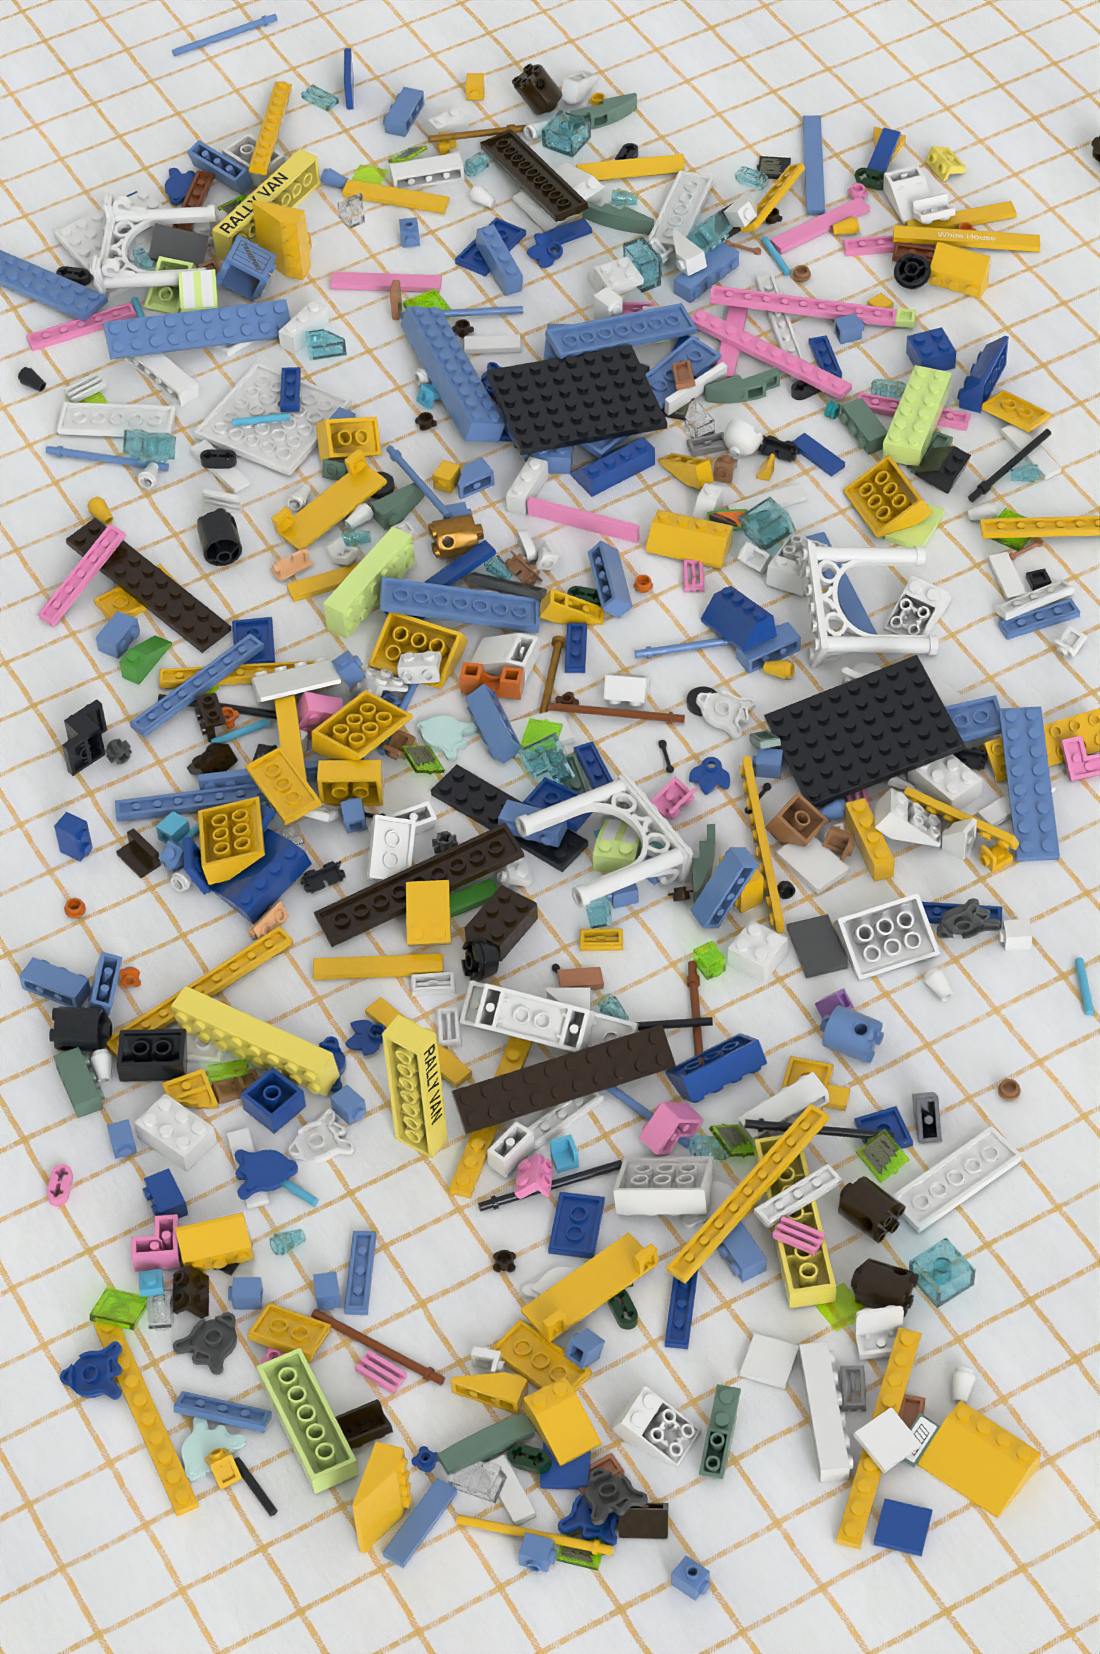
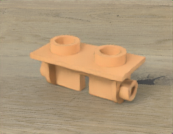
[270,548,314,581]
[248,900,289,939]

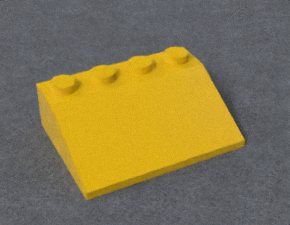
[252,200,311,280]
[843,454,933,538]
[368,612,468,690]
[312,690,413,760]
[198,796,265,885]
[917,1400,1041,1519]
[352,1441,413,1553]

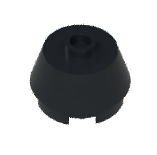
[894,253,931,290]
[461,939,499,982]

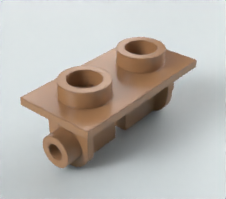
[505,550,543,586]

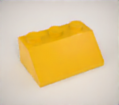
[928,242,991,298]
[175,1212,255,1272]

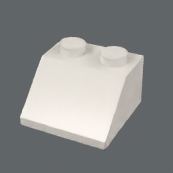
[420,106,469,145]
[604,673,650,706]

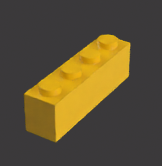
[844,798,895,882]

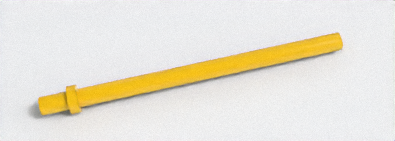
[456,1514,614,1556]

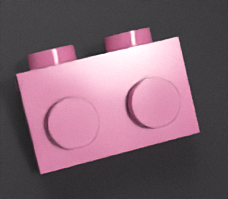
[650,776,697,820]
[514,1153,553,1200]

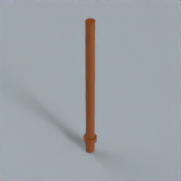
[549,702,685,724]
[311,1309,445,1386]

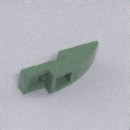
[570,93,637,130]
[705,368,780,403]
[699,1384,741,1479]

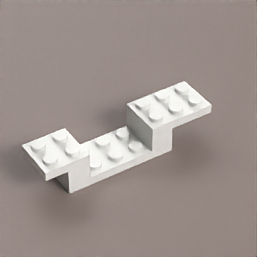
[459,980,639,1052]

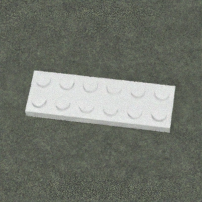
[647,170,714,251]
[57,402,176,438]
[892,1126,1022,1233]

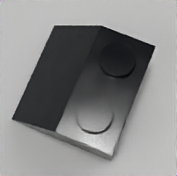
[914,446,971,494]

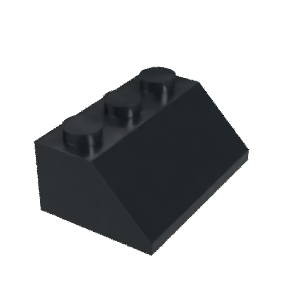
[117,1029,188,1082]

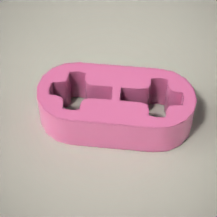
[47,1164,73,1206]

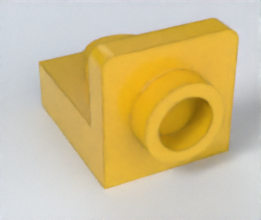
[438,132,457,156]
[979,844,1013,873]
[204,1448,242,1490]

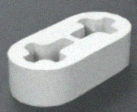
[517,529,537,562]

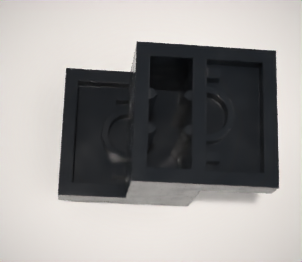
[62,699,107,776]

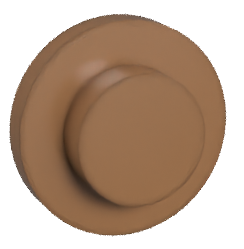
[792,265,811,282]
[998,1079,1021,1101]

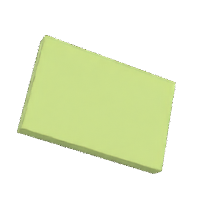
[885,503,945,548]

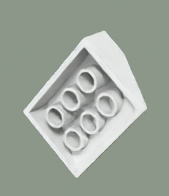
[513,163,605,232]
[251,656,341,702]
[833,893,940,981]
[613,1156,714,1216]

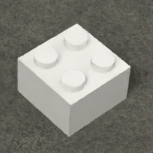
[728,920,788,983]

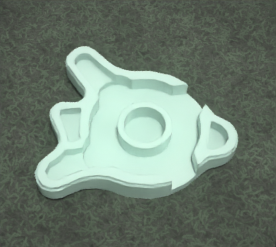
[417,715,477,762]
[181,1417,246,1481]

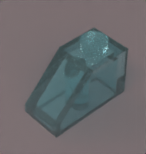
[305,329,347,360]

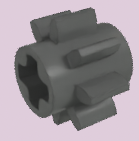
[105,739,132,764]
[432,831,458,854]

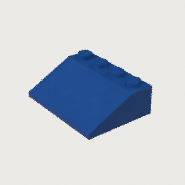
[211,828,312,924]

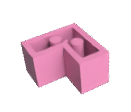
[297,692,344,740]
[638,1102,704,1155]
[131,1214,181,1272]

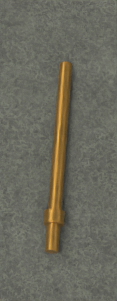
[428,124,526,143]

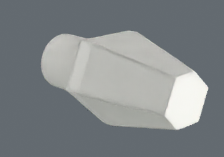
[886,776,915,790]

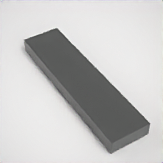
[466,572,547,600]

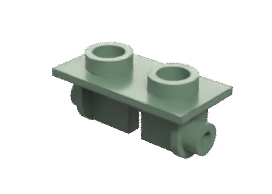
[322,459,348,480]

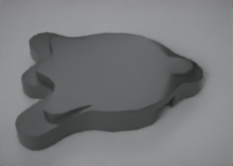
[936,898,1001,939]
[173,1312,237,1375]
[584,1468,648,1525]

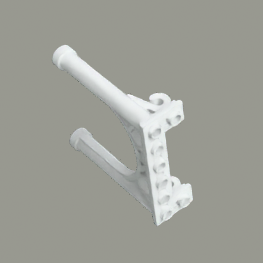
[90,192,218,294]
[796,541,939,667]
[515,770,693,908]

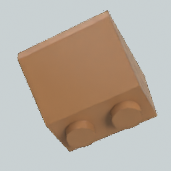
[765,792,829,847]

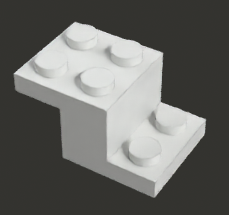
[587,256,644,295]

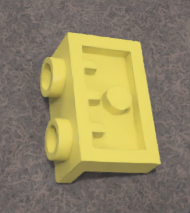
[925,146,967,181]

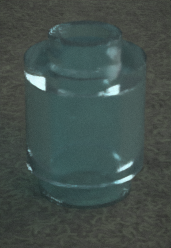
[463,152,489,177]

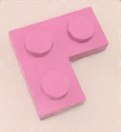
[1060,736,1100,782]

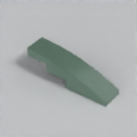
[583,201,654,235]
[692,824,715,903]
[436,1413,536,1475]

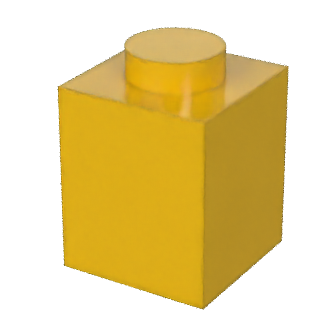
[466,73,485,100]
[432,460,461,494]

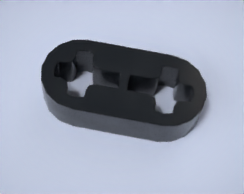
[615,143,638,160]
[56,266,91,286]
[791,380,821,400]
[200,449,237,469]

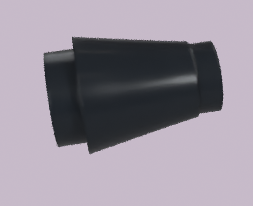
[18,367,46,392]

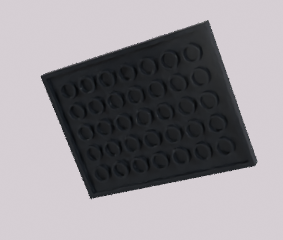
[486,345,668,455]
[764,655,966,808]

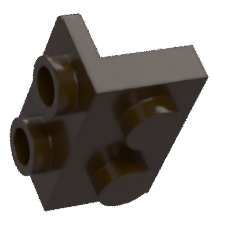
[194,693,226,742]
[187,742,238,775]
[173,1265,209,1319]
[335,1399,393,1450]

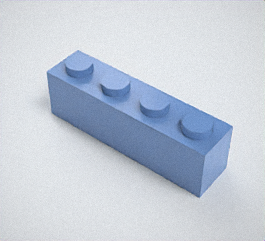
[187,140,254,195]
[475,224,523,296]
[674,242,739,303]
[588,541,633,618]
[465,684,523,764]
[690,847,759,928]

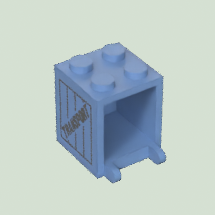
[216,235,277,302]

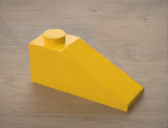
[658,453,714,490]
[540,588,604,625]
[451,1372,528,1415]

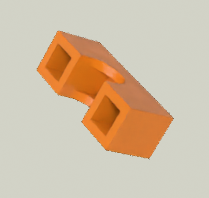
[459,662,524,700]

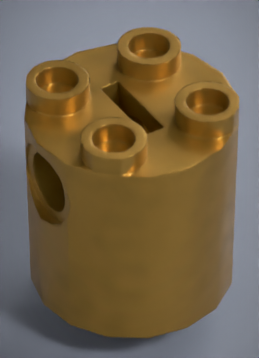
[428,514,484,559]

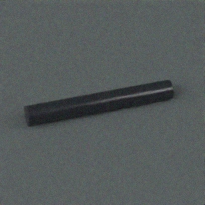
[234,1457,278,1516]

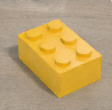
[317,759,384,806]

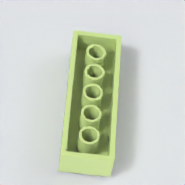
[883,365,952,467]
[323,526,416,639]
[257,1348,359,1494]

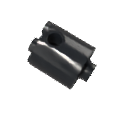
[197,508,242,566]
[49,1006,113,1052]

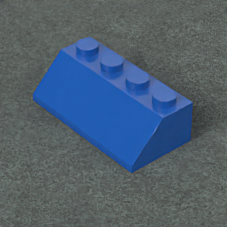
[957,336,1009,414]
[570,437,655,497]
[701,586,777,652]
[665,1033,767,1103]

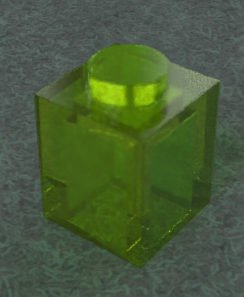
[693,941,726,980]

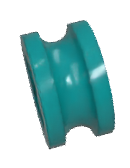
[824,400,841,420]

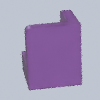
[815,988,854,1019]

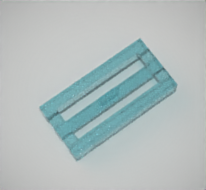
[301,84,339,112]

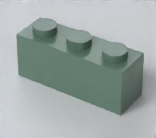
[840,398,888,455]
[54,1047,105,1118]

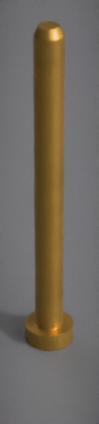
[539,636,566,714]

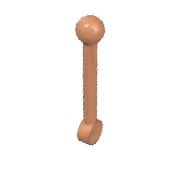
[725,240,761,255]
[1009,539,1043,560]

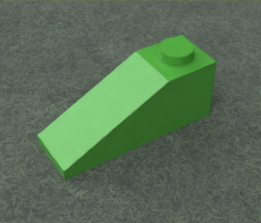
[119,635,172,685]

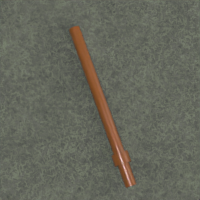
[687,961,704,1066]

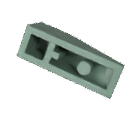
[371,483,425,530]

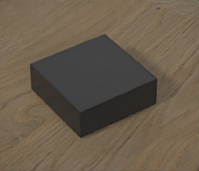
[1026,568,1052,591]

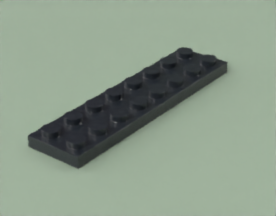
[431,764,588,872]

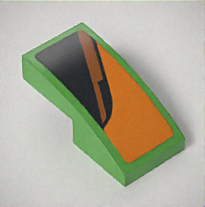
[707,509,750,531]

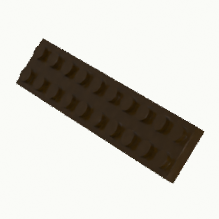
[480,129,589,222]
[66,518,231,653]
[313,823,525,947]
[451,1024,676,1135]

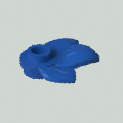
[527,233,563,268]
[689,757,730,795]
[345,1020,386,1056]

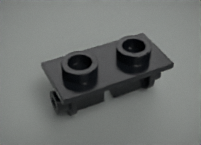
[758,435,800,462]
[953,748,987,771]
[300,861,346,894]

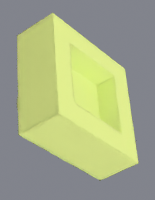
[895,308,916,328]

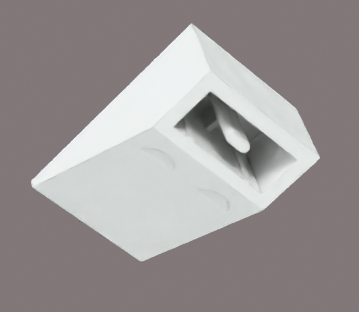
[883,165,931,224]
[766,534,828,596]
[884,575,951,635]
[470,633,539,682]
[875,788,941,847]
[610,1386,701,1468]

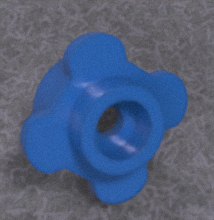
[411,1446,439,1473]

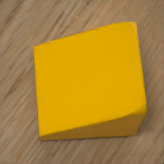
[756,454,775,481]

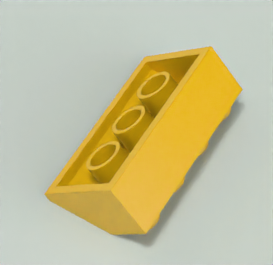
[645,510,733,569]

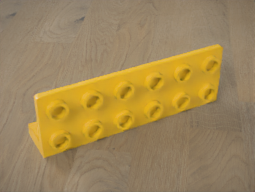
[271,449,387,551]
[979,708,1100,782]
[521,1233,658,1342]

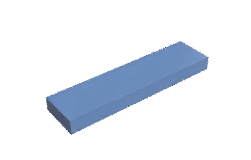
[998,598,1080,640]
[344,1231,377,1315]
[174,1391,272,1433]
[382,1478,458,1568]

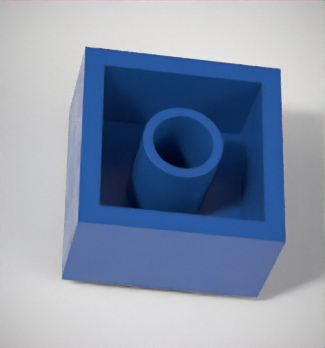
[906,327,956,371]
[240,1067,306,1134]

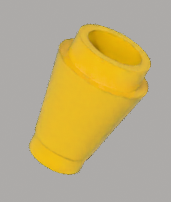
[832,216,860,235]
[87,497,114,525]
[763,660,795,680]

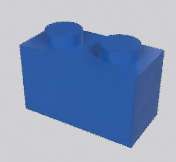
[54,812,93,862]
[142,1168,188,1218]

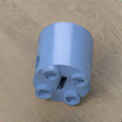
[820,1005,884,1063]

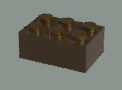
[465,885,538,962]

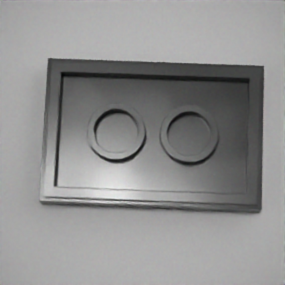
[148,223,209,268]
[787,914,848,978]

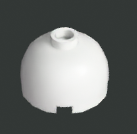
[724,420,763,456]

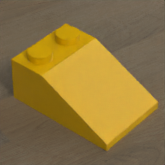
[316,417,382,461]
[406,880,452,946]
[523,1376,602,1466]

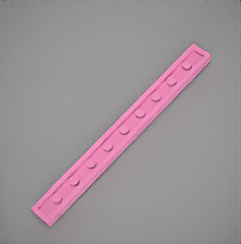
[709,285,897,327]
[691,309,852,400]

